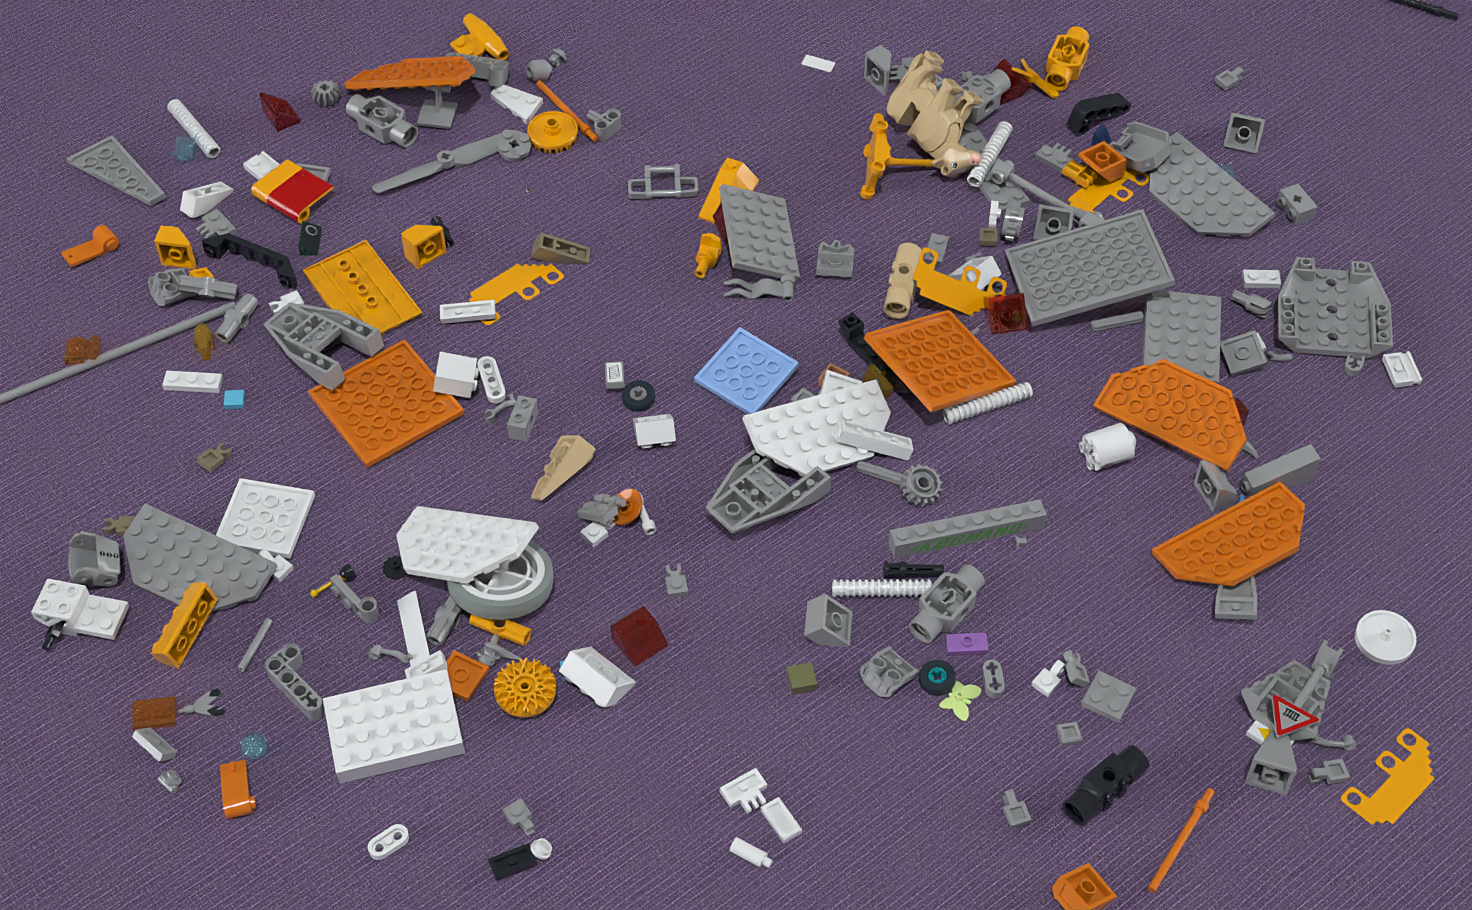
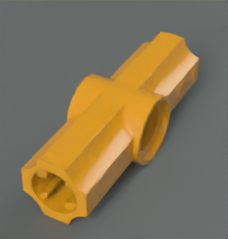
[469,614,532,646]

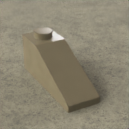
[531,232,590,264]

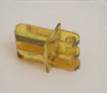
[193,323,215,361]
[862,364,893,401]

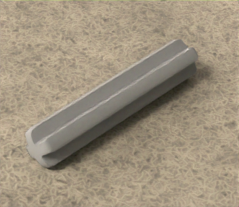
[1091,311,1144,331]
[856,460,903,485]

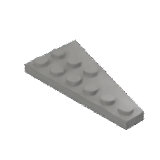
[66,135,166,206]

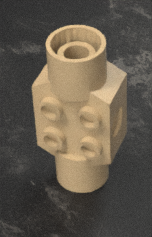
[884,243,922,319]

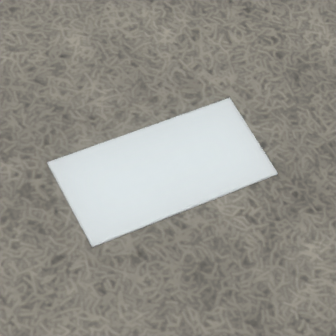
[801,54,835,72]

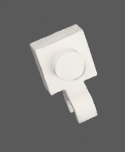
[580,517,615,548]
[258,549,294,582]
[1031,660,1065,697]

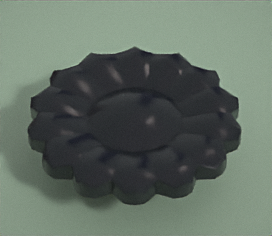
[382,555,407,580]

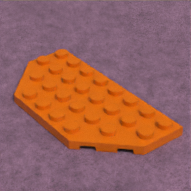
[344,56,475,91]
[1093,359,1247,473]
[1152,481,1305,586]

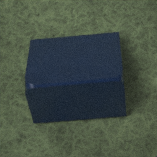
[1092,124,1111,146]

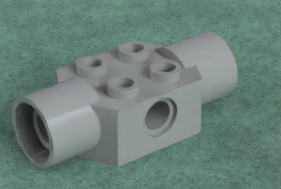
[954,69,1011,123]
[346,94,418,148]
[909,565,985,644]

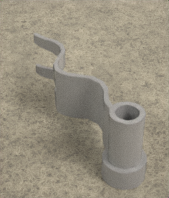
[724,274,795,302]

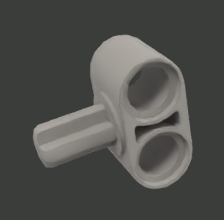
[587,109,621,141]

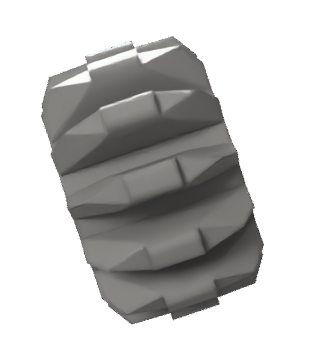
[311,79,341,107]

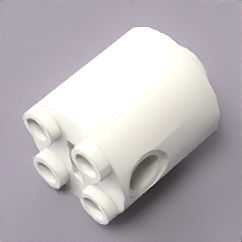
[1079,423,1136,471]

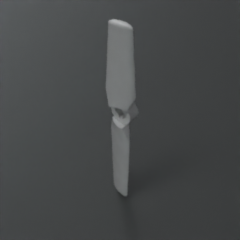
[372,133,515,193]

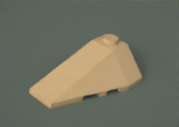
[530,435,596,501]

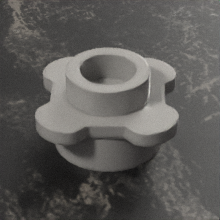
[477,648,500,666]

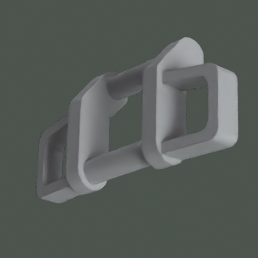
[628,164,698,199]

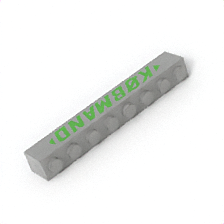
[888,499,1047,559]

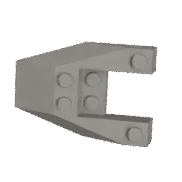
[264,303,384,390]
[706,449,831,534]

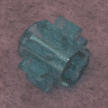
[240,733,268,759]

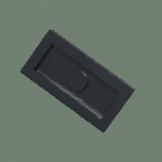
[488,843,537,881]

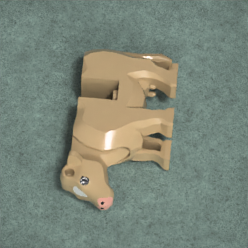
[886,51,984,178]

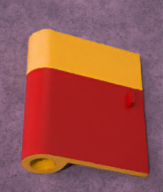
[251,159,334,224]

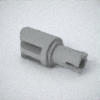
[1231,290,1272,319]

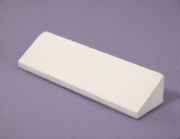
[838,420,913,460]
[397,591,430,666]

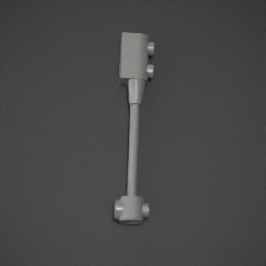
[991,159,1104,228]

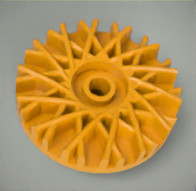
[527,111,578,154]
[494,657,556,717]

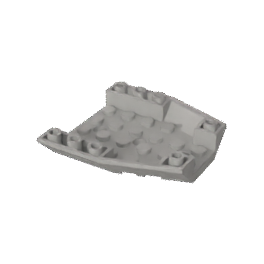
[1278,257,1393,358]

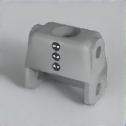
[68,531,120,587]

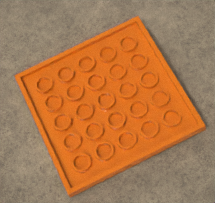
[864,310,1016,412]
[308,339,465,468]

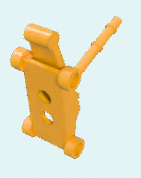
[860,113,934,200]

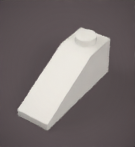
[180,182,233,218]

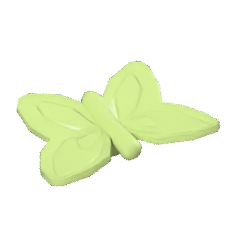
[939,681,981,721]

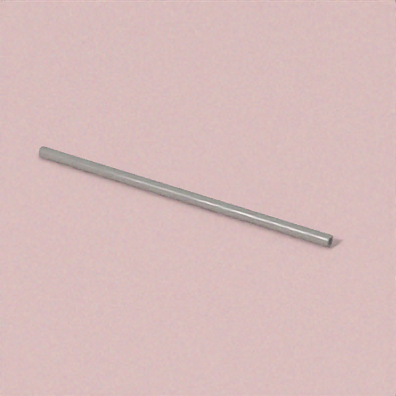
[0,301,236,404]

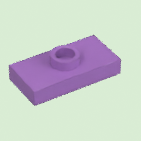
[945,633,989,656]

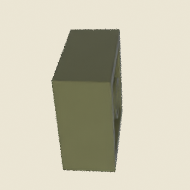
[786,662,818,695]

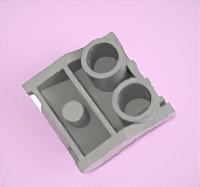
[148,268,197,306]
[859,646,919,697]

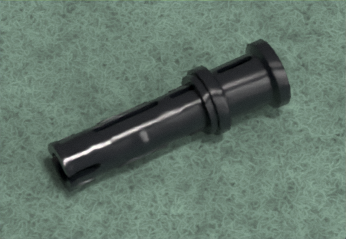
[883,561,944,579]

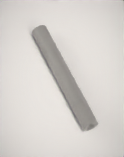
[237,618,273,672]

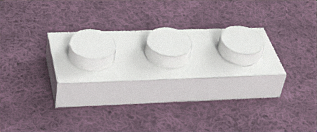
[440,300,496,324]
[162,371,223,393]

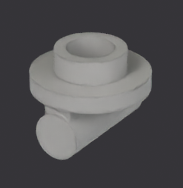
[158,770,182,794]

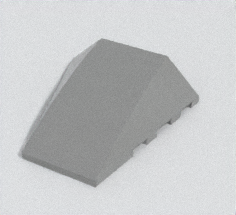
[1241,660,1331,741]

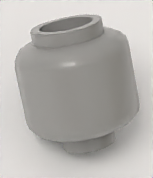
[526,59,552,82]

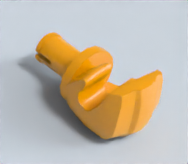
[694,233,722,278]

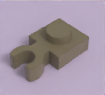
[197,443,232,473]
[103,516,136,537]

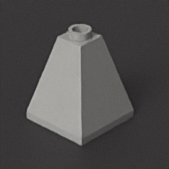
[1245,730,1297,795]

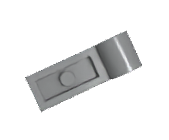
[330,574,379,623]

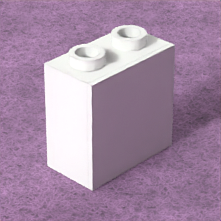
[433,352,479,398]

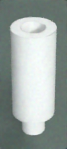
[730,837,773,868]

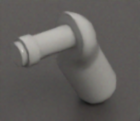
[1268,351,1292,362]

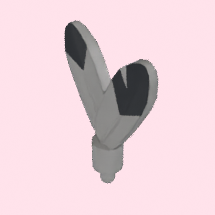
[178,689,225,717]

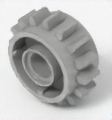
[1001,202,1025,241]
[900,464,942,507]

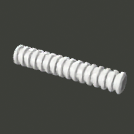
[167,99,220,158]
[967,121,1013,187]
[943,382,1033,424]
[832,579,932,598]

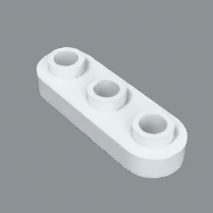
[477,356,506,403]

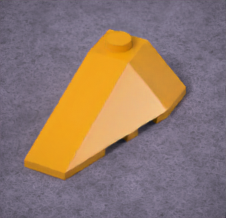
[698,157,759,224]

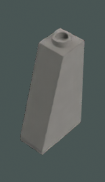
[1241,444,1320,498]

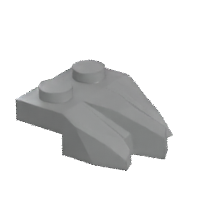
[816,240,854,278]

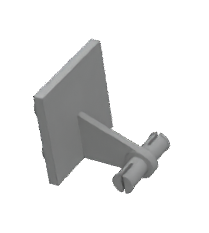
[417,85,458,129]

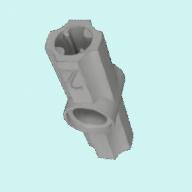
[179,275,237,300]
[215,293,259,343]
[426,595,463,647]

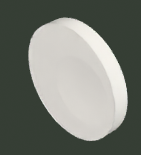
[1355,610,1416,665]

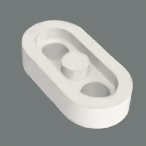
[368,824,409,860]

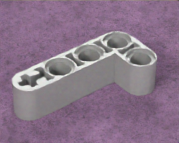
[446,52,509,86]
[265,643,325,721]

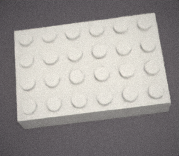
[323,669,465,784]

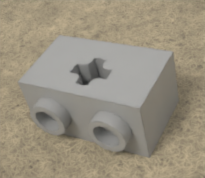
[1277,184,1318,225]
[507,395,538,442]

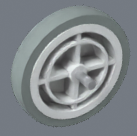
[447,541,554,620]

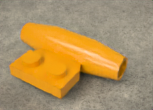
[450,13,509,60]

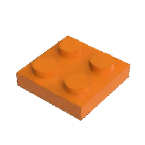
[445,650,490,702]

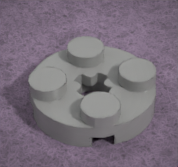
[496,129,531,162]

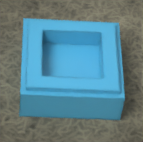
[224,390,245,409]

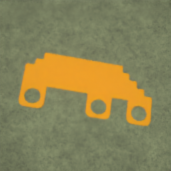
[1068,167,1150,219]
[912,247,1007,316]
[469,263,564,325]
[1341,728,1434,824]

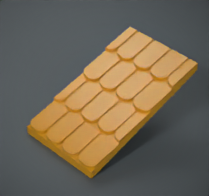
[302,240,422,335]

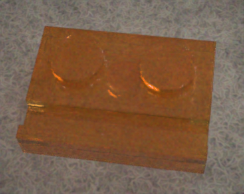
[132,696,177,731]

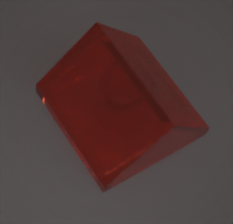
[259,92,301,132]

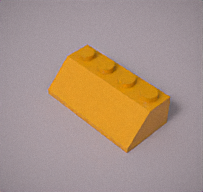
[151,582,218,669]

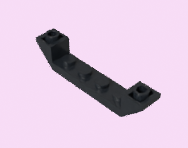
[202,233,297,289]
[838,312,911,393]

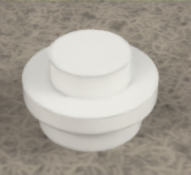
[531,838,552,860]

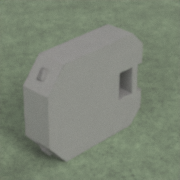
[1109,121,1172,172]

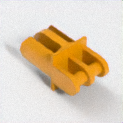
[1061,160,1098,188]

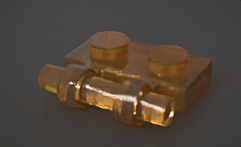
[64,334,101,365]

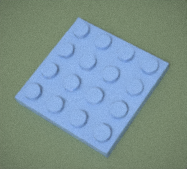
[694,327,799,414]

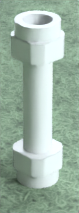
[639,492,656,535]

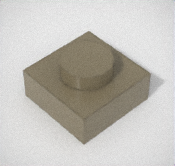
[979,227,998,246]

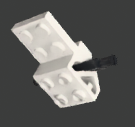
[31,579,129,651]

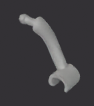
[368,645,412,663]
[1312,735,1356,751]

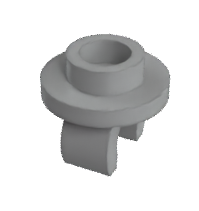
[549,49,567,67]

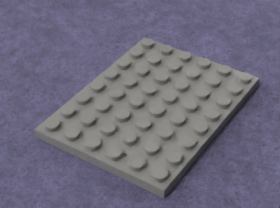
[1005,209,1175,327]

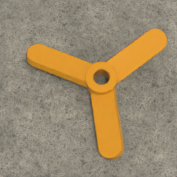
[1011,59,1059,99]

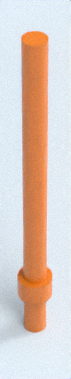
[536,80,599,142]
[1147,788,1215,893]

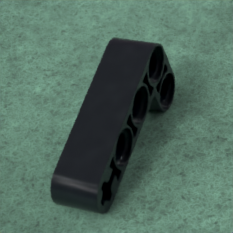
[1067,93,1131,136]

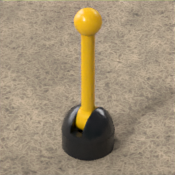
[310,563,357,597]

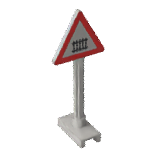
[1272,640,1343,738]

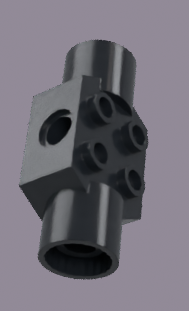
[1063,745,1150,826]

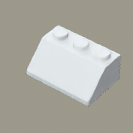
[559,646,636,707]

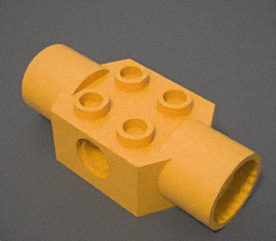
[1045,27,1090,92]

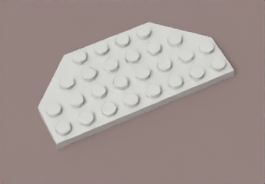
[742,380,891,477]
[396,506,539,584]

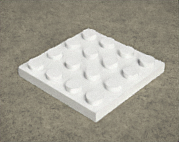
[216,478,315,559]

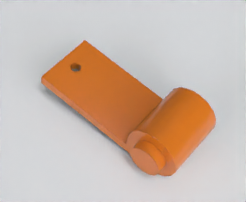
[61,225,119,267]
[220,760,256,819]

